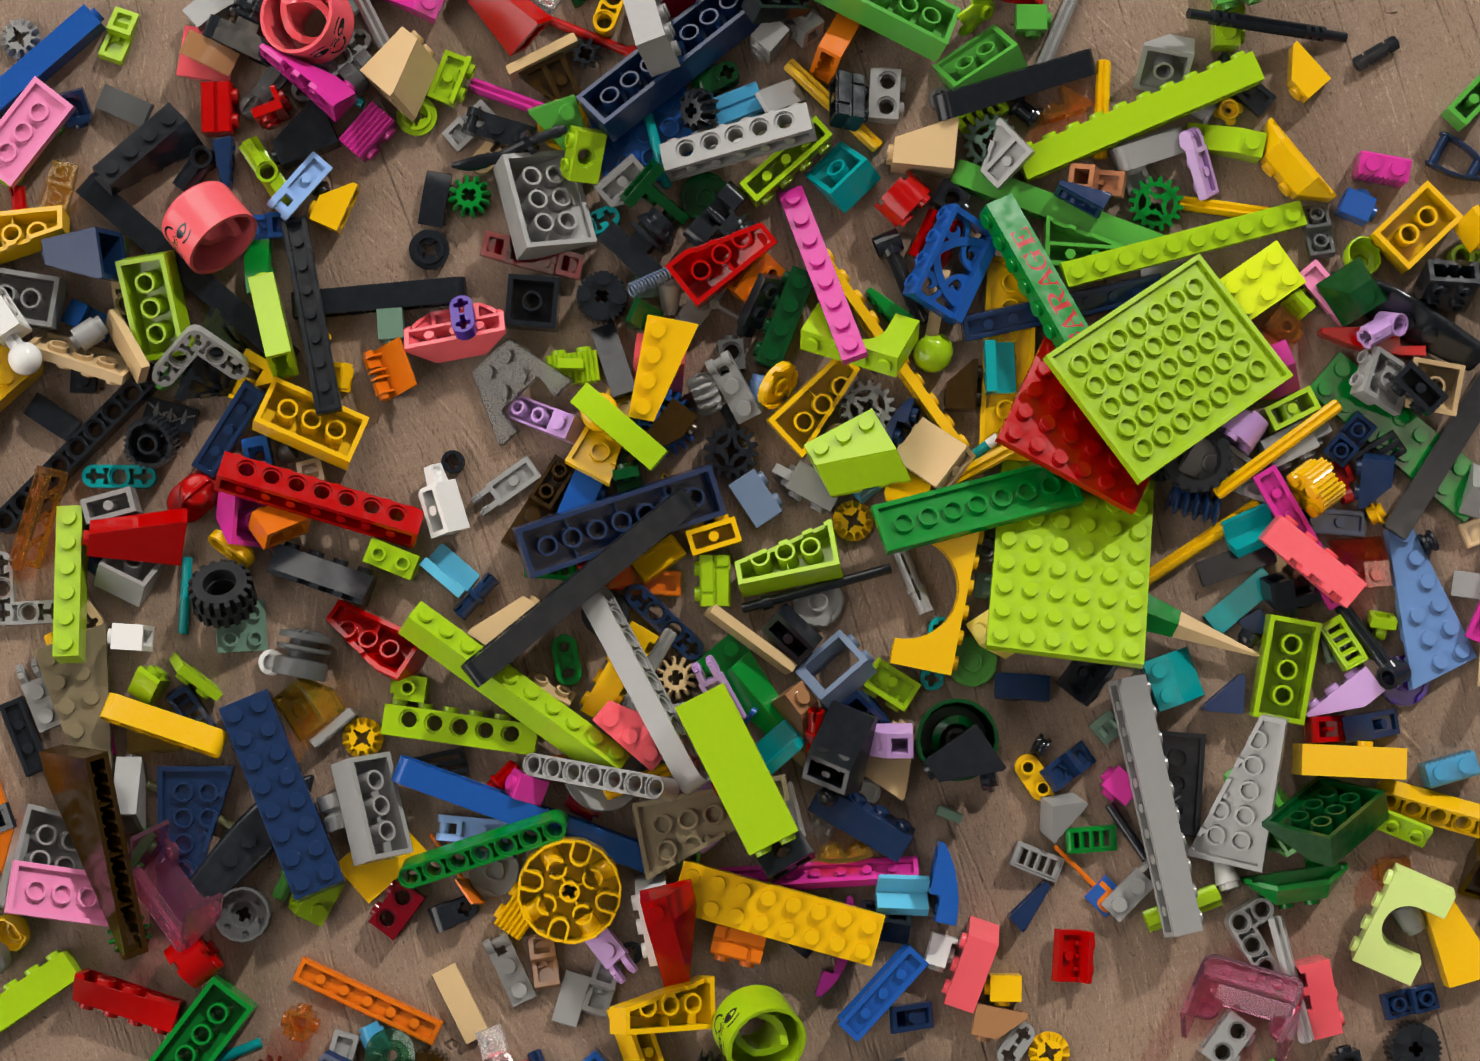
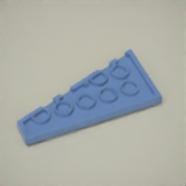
[1383,529,1477,691]

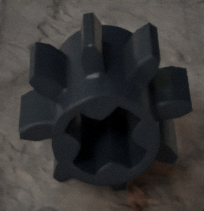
[571,38,603,69]

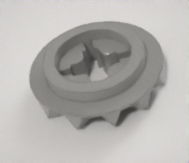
[0,18,41,59]

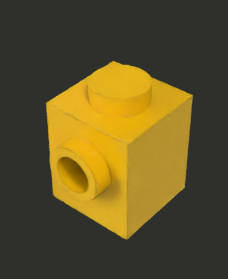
[983,973,1022,1006]

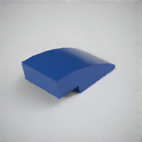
[928,840,959,926]

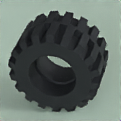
[187,559,258,629]

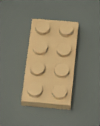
[29,329,132,385]

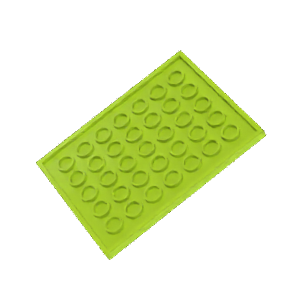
[1043,253,1293,485]
[985,460,1155,669]

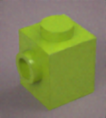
[390,675,430,703]

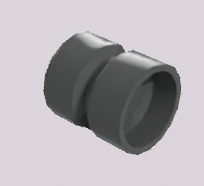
[337,48,372,97]

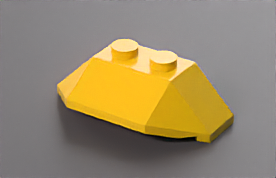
[1260,117,1337,203]

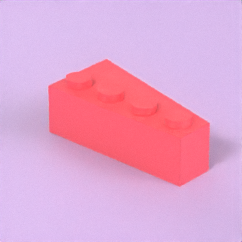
[1258,515,1367,608]

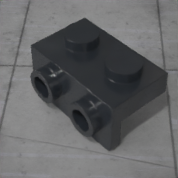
[1056,660,1118,706]

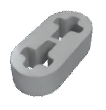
[996,1021,1035,1061]

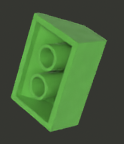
[932,24,1028,90]

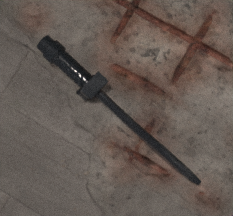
[451,124,568,171]

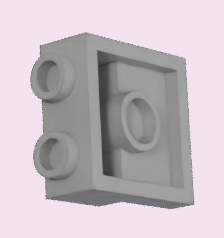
[1349,346,1406,416]

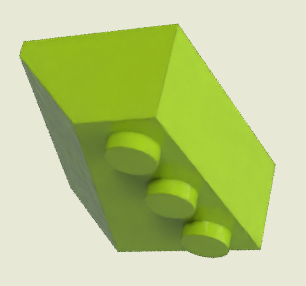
[804,408,912,498]

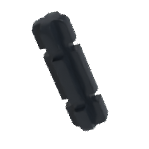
[1352,36,1400,71]

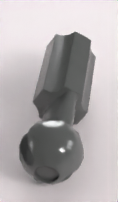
[239,65,289,119]

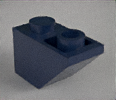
[1354,452,1396,509]

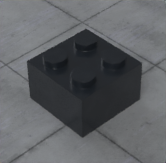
[505,274,562,333]

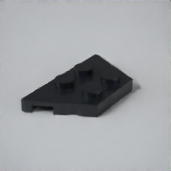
[174,307,249,401]

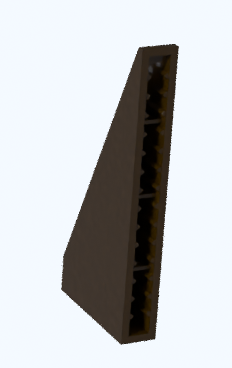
[39,744,149,960]

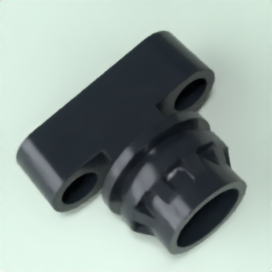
[202,0,278,67]
[683,180,756,247]
[597,206,678,287]

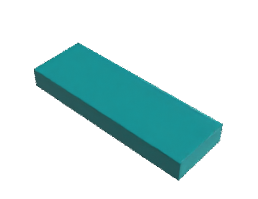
[1202,567,1269,634]

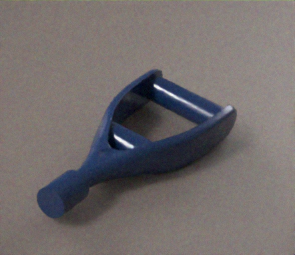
[1425,131,1480,182]

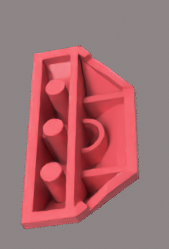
[403,303,506,363]

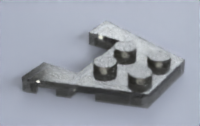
[472,338,574,446]

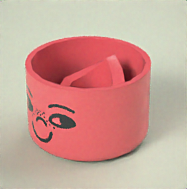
[260,0,354,64]
[162,181,257,274]

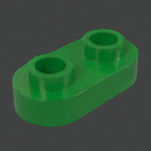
[551,634,582,686]

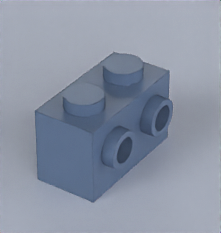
[728,469,784,530]

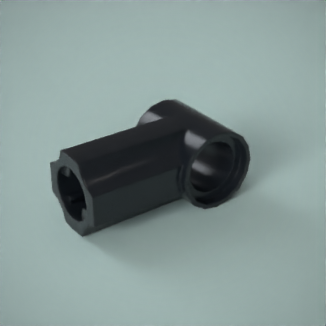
[172,145,217,192]

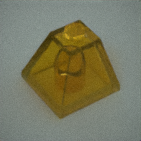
[273,678,346,742]

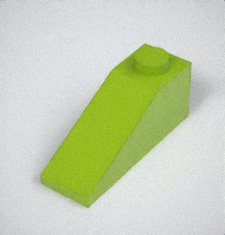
[1186,122,1267,164]

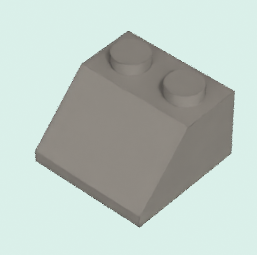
[93,558,165,607]

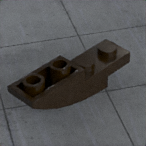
[501,454,575,555]

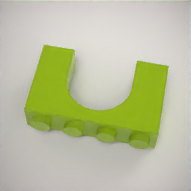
[800,300,920,377]

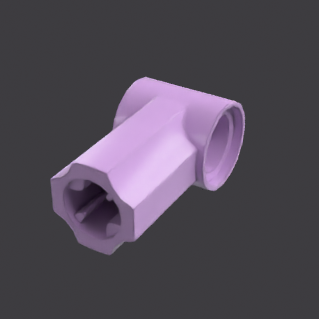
[1356,311,1408,348]

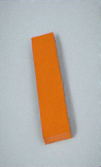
[292,956,444,1046]

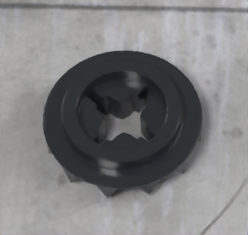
[409,229,450,270]

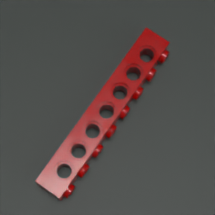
[214,451,424,549]

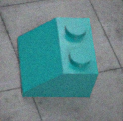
[804,141,881,213]
[1140,646,1205,712]

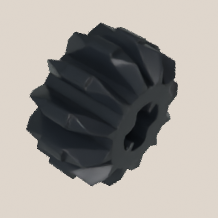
[677,88,721,132]

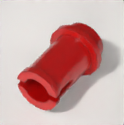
[9,186,28,210]

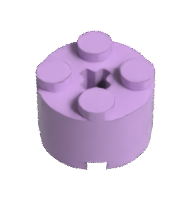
[1218,409,1269,456]

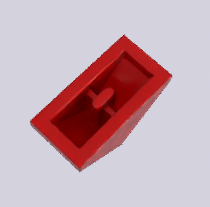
[1304,715,1346,743]

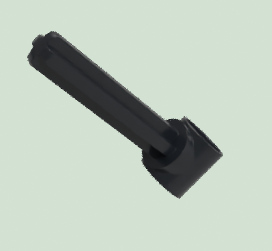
[872,228,928,326]
[1335,605,1411,690]

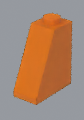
[809,13,861,86]

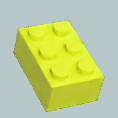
[1220,240,1306,320]

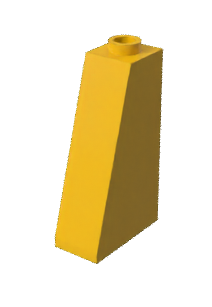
[1420,901,1480,988]

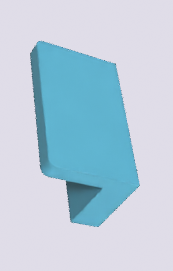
[419,544,480,599]
[874,874,930,916]

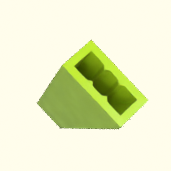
[248,271,300,379]

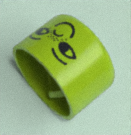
[712,985,806,1061]

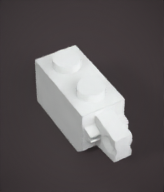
[418,463,470,539]

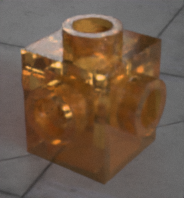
[281,1003,321,1042]

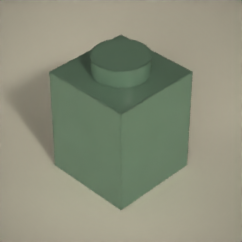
[376,307,406,344]

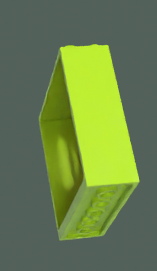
[675,683,799,858]

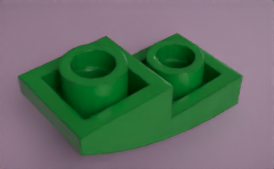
[244,239,275,295]

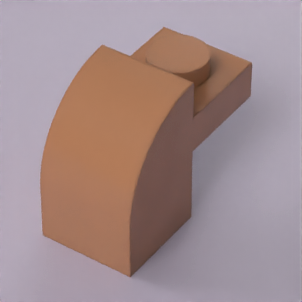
[1068,163,1127,199]

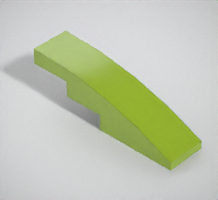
[570,382,668,471]

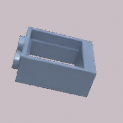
[794,629,877,709]

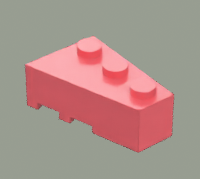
[592,700,663,772]
[941,915,1000,1014]
[1294,954,1345,1040]

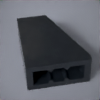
[271,101,342,170]
[923,724,1006,782]

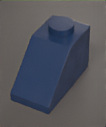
[1342,708,1400,743]

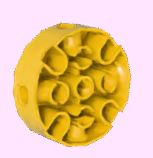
[517,836,622,944]

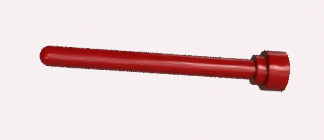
[548,15,637,57]

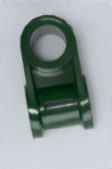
[691,61,740,98]

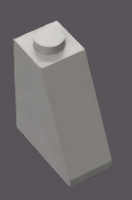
[114,754,147,834]

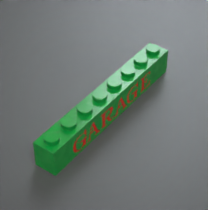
[979,193,1089,348]

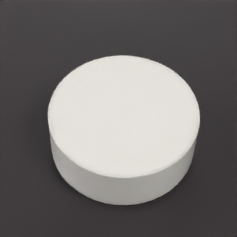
[258,649,283,675]

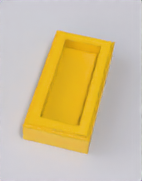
[630,534,687,584]

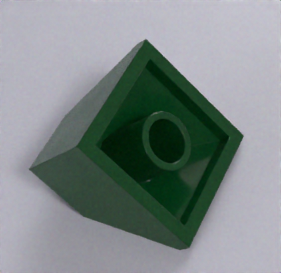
[1316,256,1388,327]

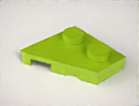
[169,651,223,702]

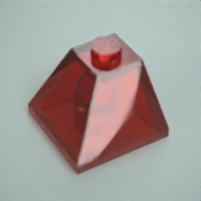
[1328,536,1392,589]

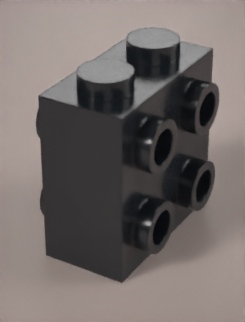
[1413,258,1480,313]

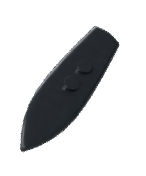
[1330,271,1480,371]
[182,774,314,912]

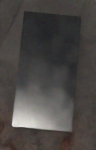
[1160,731,1206,837]

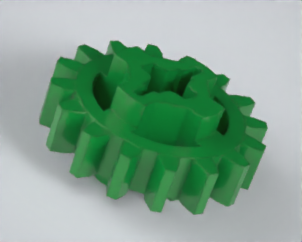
[1128,176,1184,231]

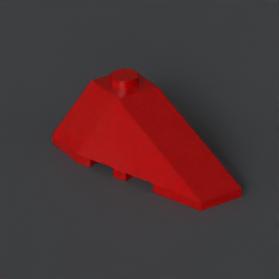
[665,222,778,310]
[326,599,429,681]

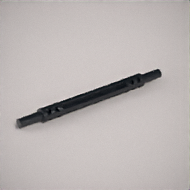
[1186,8,1348,43]

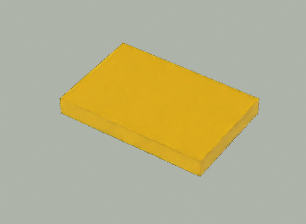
[339,829,427,904]

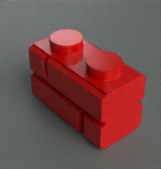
[200,81,240,137]

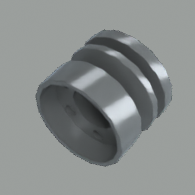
[271,628,334,682]
[214,886,273,942]

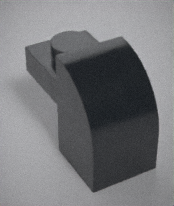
[1259,572,1321,618]

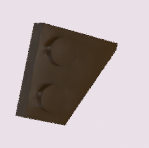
[519,52,581,103]

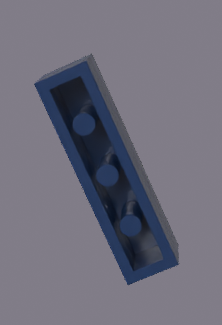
[808,786,915,862]

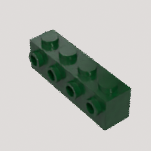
[753,266,813,370]

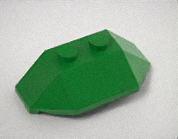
[1241,862,1348,909]

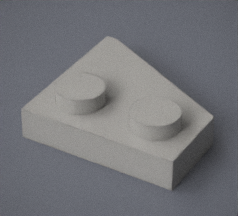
[980,117,1036,190]

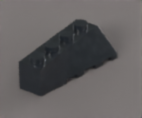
[92,102,204,196]
[267,541,378,607]

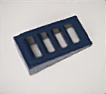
[212,136,236,191]
[1053,180,1112,218]
[165,683,217,727]
[1007,881,1050,932]

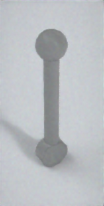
[708,299,740,319]

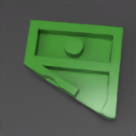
[527,94,584,151]

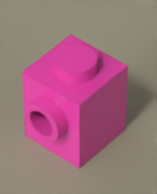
[1099,765,1133,806]
[504,768,550,807]

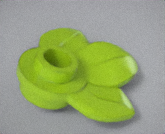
[957,0,995,36]

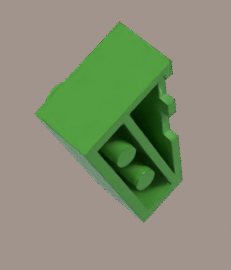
[1042,215,1122,277]

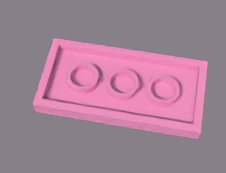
[0,76,77,189]
[4,860,109,927]

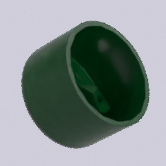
[914,698,999,781]

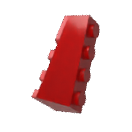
[72,968,186,1035]

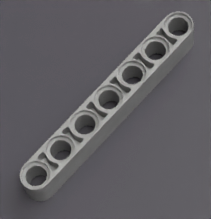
[523,753,679,802]

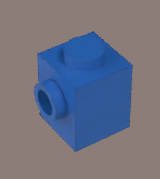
[1334,187,1378,226]

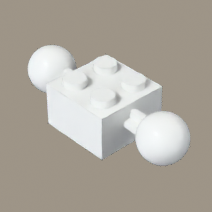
[0,286,42,375]

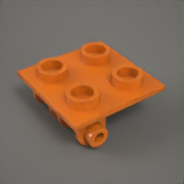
[362,337,417,402]

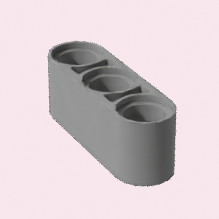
[1112,126,1186,171]

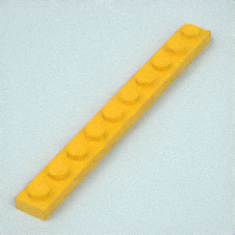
[827,248,970,447]

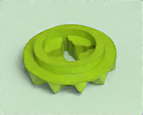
[396,98,438,137]

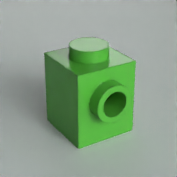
[1014,4,1052,39]

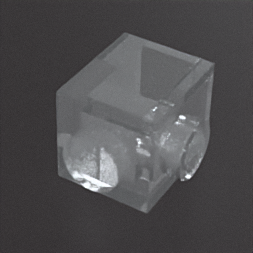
[476,1024,514,1061]

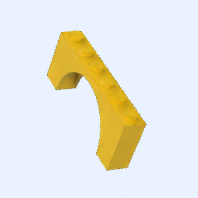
[888,531,984,675]

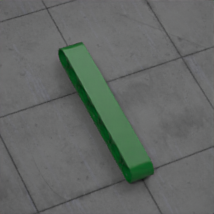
[398,809,569,889]

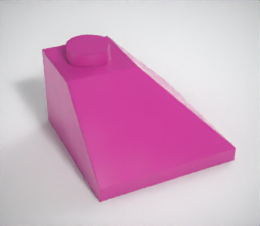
[216,492,274,549]

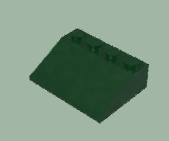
[1262,776,1389,867]

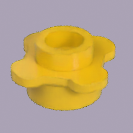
[1213,98,1243,126]
[1365,501,1387,525]

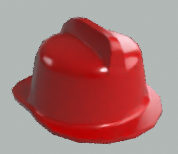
[167,470,220,523]

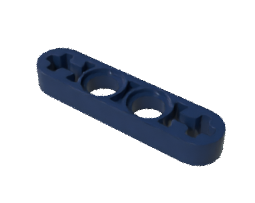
[625,582,704,660]

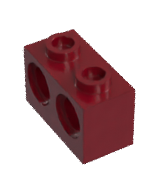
[368,880,427,940]

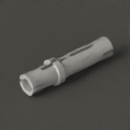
[894,550,934,616]

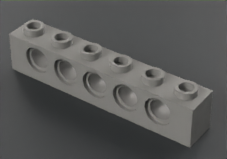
[659,102,817,182]

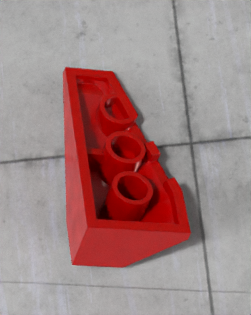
[640,879,697,987]

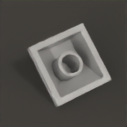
[1133,34,1195,92]

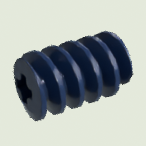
[1164,485,1222,527]

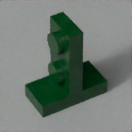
[619,158,689,225]
[612,452,643,493]

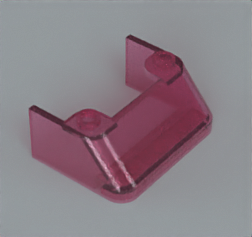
[129,819,224,952]
[1180,954,1304,1061]

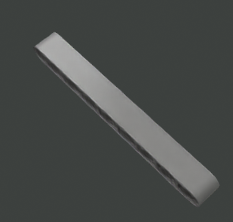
[581,586,710,795]

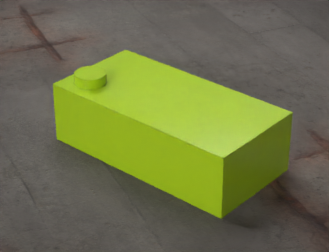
[115,250,194,361]
[1248,614,1322,725]

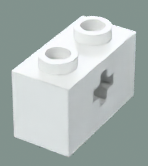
[107,623,155,652]

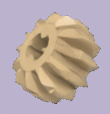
[656,656,697,700]

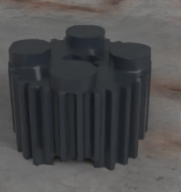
[576,270,629,325]
[123,414,182,469]
[1383,1020,1442,1061]

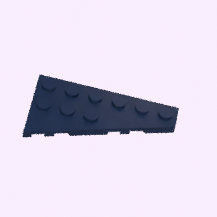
[157,765,236,922]

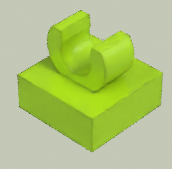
[1280,288,1316,323]
[1366,609,1398,640]

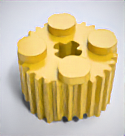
[1286,457,1346,518]

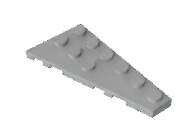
[1187,714,1289,873]

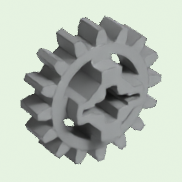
[840,380,895,429]

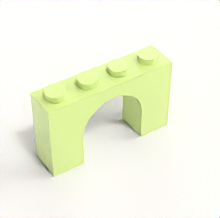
[1349,862,1456,986]

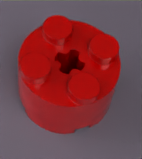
[874,169,932,228]
[164,926,225,988]

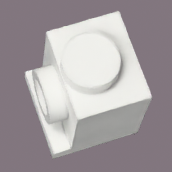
[924,931,958,972]

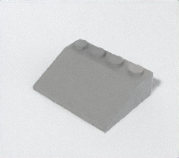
[493,150,597,260]
[0,803,85,923]

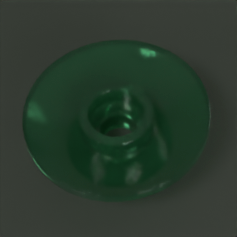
[365,1029,416,1061]

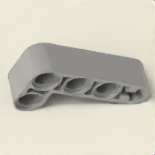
[1224,896,1288,1003]

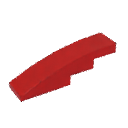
[1317,327,1426,359]

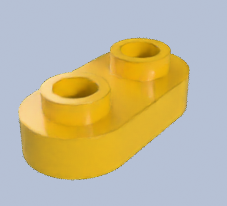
[208,529,255,569]
[1014,754,1054,801]

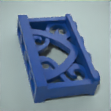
[902,203,996,324]
[837,943,929,1042]

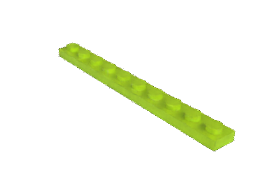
[1059,200,1307,289]

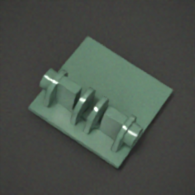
[216,599,268,653]

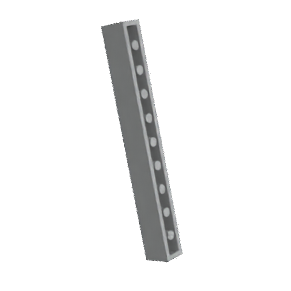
[1107,674,1203,938]

